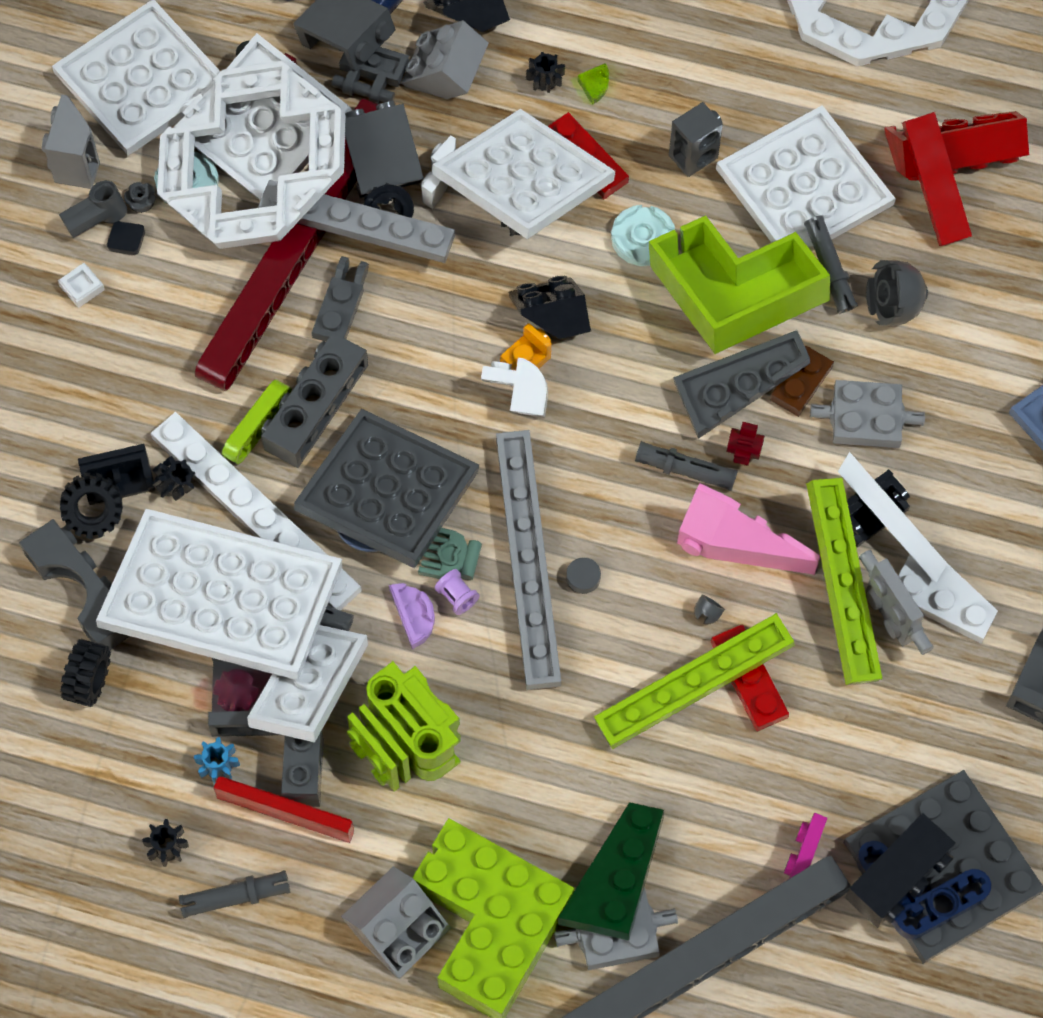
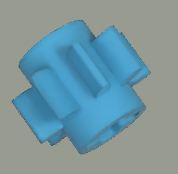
[194,737,240,784]

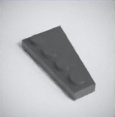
[673,330,810,439]

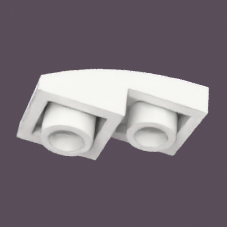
[421,135,456,209]

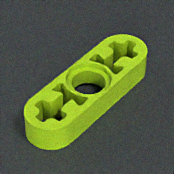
[222,379,292,464]

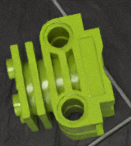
[347,661,461,792]

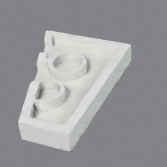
[898,555,998,644]

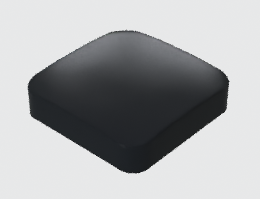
[107,221,145,255]

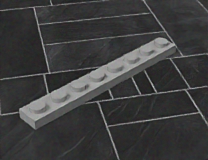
[496,430,561,690]

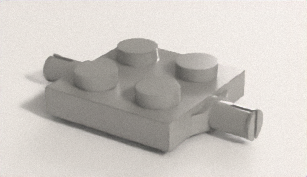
[810,380,925,448]
[859,550,934,655]
[554,887,678,971]

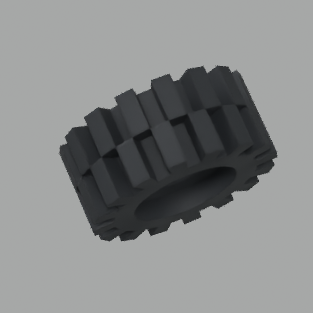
[60,473,123,539]
[60,639,111,707]

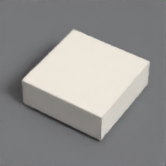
[58,263,105,308]

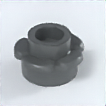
[124,182,156,213]

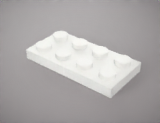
[247,625,368,742]

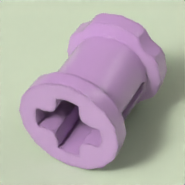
[434,569,480,615]

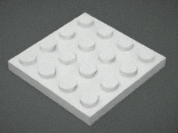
[52,0,221,156]
[194,33,352,201]
[716,105,896,251]
[432,109,615,239]

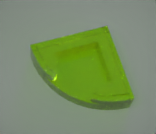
[578,63,609,105]

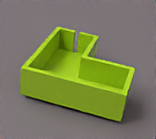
[649,215,830,354]
[412,818,575,1018]

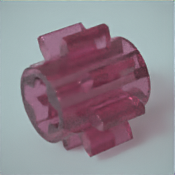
[212,669,259,711]

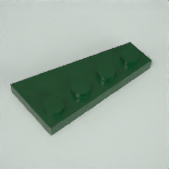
[558,802,664,940]

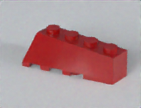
[884,111,1029,181]

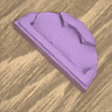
[389,583,435,649]

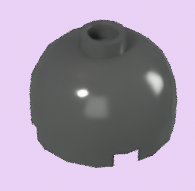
[866,260,928,326]

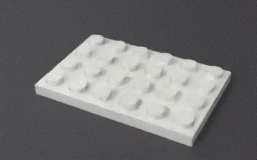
[96,509,342,680]

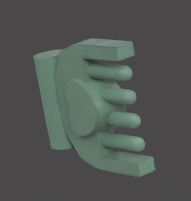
[418,528,482,580]

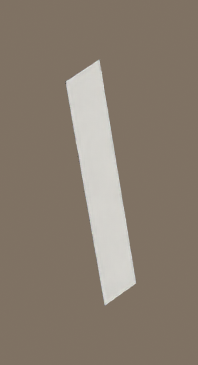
[838,452,948,584]

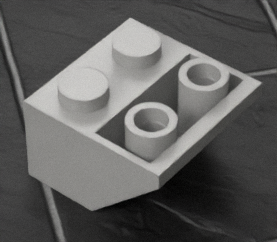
[401,20,489,99]
[42,95,100,189]
[341,866,451,979]

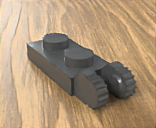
[312,256,369,341]

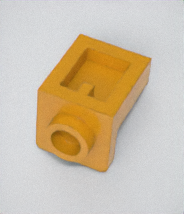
[500,323,552,371]

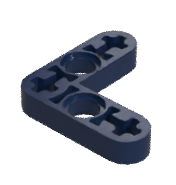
[856,841,991,940]

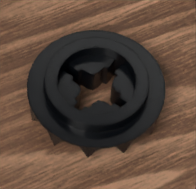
[364,183,414,218]

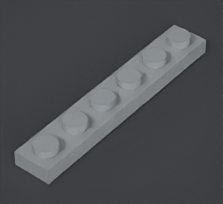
[258,180,455,263]

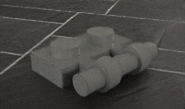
[332,47,409,104]

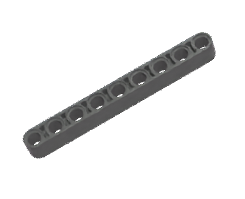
[562,856,851,1018]

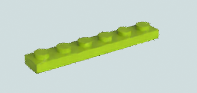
[806,478,883,685]
[594,613,795,749]

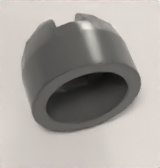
[694,595,725,624]

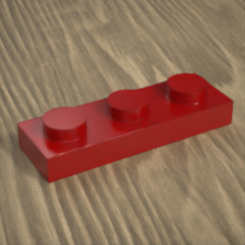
[548,112,629,199]
[711,624,789,732]

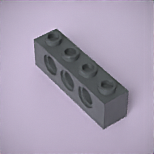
[261,333,368,468]

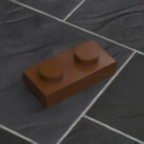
[770,346,834,417]

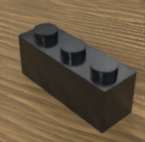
[845,813,956,928]

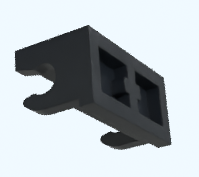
[78,444,156,505]
[847,469,910,548]

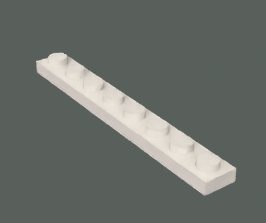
[151,412,362,611]

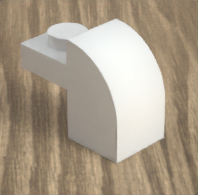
[481,357,548,417]

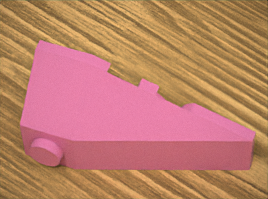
[677,483,821,575]

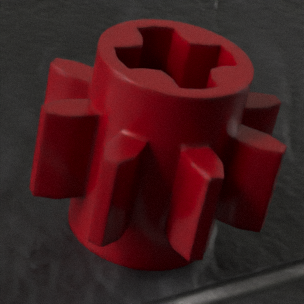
[726,422,765,466]

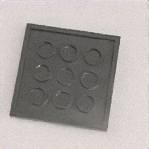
[294,408,479,569]
[843,770,1043,964]

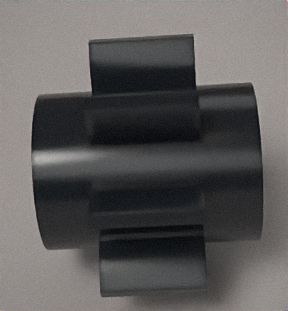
[526,52,565,93]
[152,456,195,501]
[142,819,189,867]

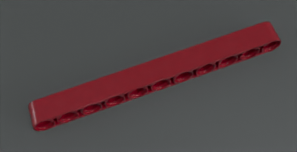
[195,98,378,391]

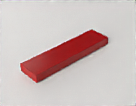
[902,112,972,246]
[214,776,354,843]

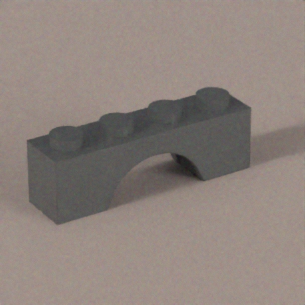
[19,519,130,651]

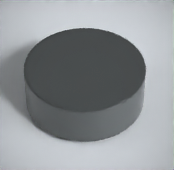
[566,558,601,594]

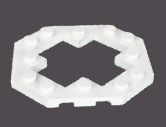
[787,0,969,67]
[157,61,345,249]

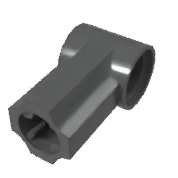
[59,180,127,238]

